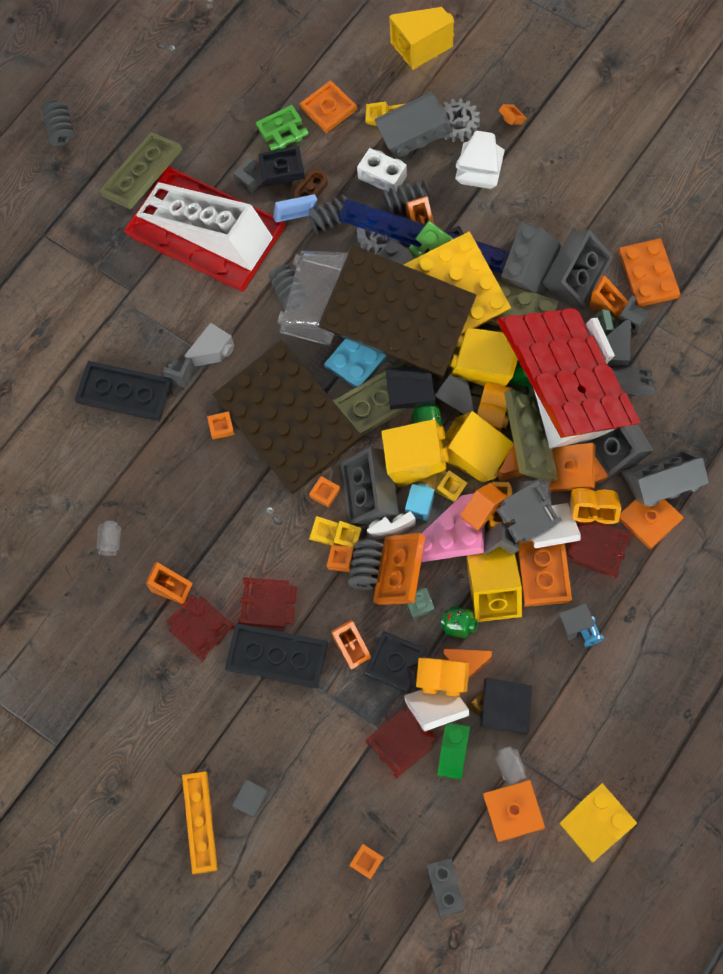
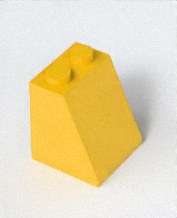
[389,7,455,70]
[450,328,518,386]
[442,411,514,483]
[382,419,449,488]
[467,547,522,622]
[559,783,637,863]

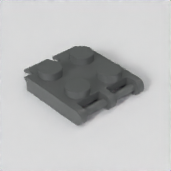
[609,366,655,397]
[497,480,562,543]

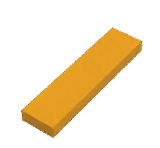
[182,771,218,875]

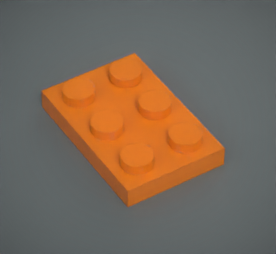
[618,238,681,307]
[373,533,425,605]
[518,539,572,607]

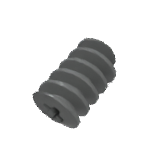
[42,100,75,147]
[383,179,429,215]
[309,194,356,235]
[269,264,309,313]
[347,539,384,590]

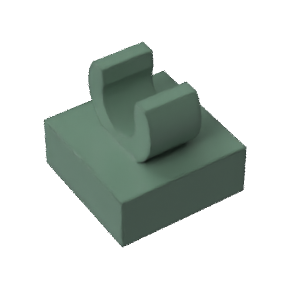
[592,309,616,336]
[407,588,435,619]

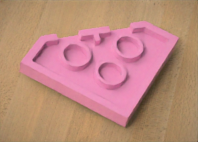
[421,493,485,562]

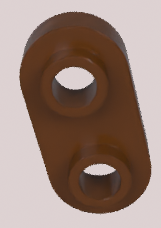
[294,169,328,198]

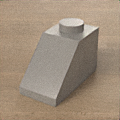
[184,323,234,367]

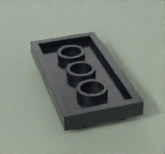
[75,361,173,422]
[225,623,328,689]

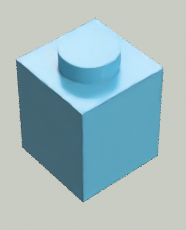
[405,483,434,522]

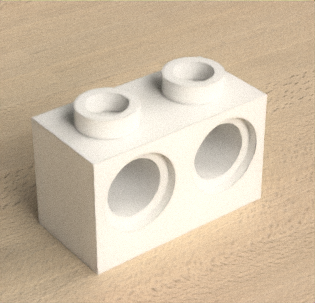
[357,148,407,193]

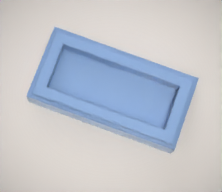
[273,194,317,222]

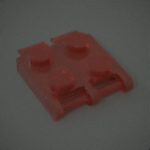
[566,521,632,578]
[238,577,297,628]
[166,595,235,661]
[365,710,437,779]

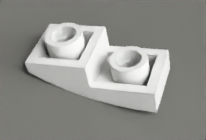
[367,511,416,540]

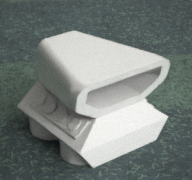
[455,131,504,189]

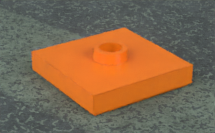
[299,80,358,134]
[548,443,595,493]
[619,499,684,550]
[483,780,545,843]

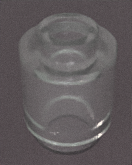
[96,521,121,556]
[495,746,527,785]

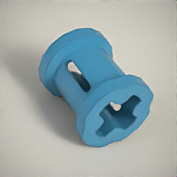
[581,616,605,647]

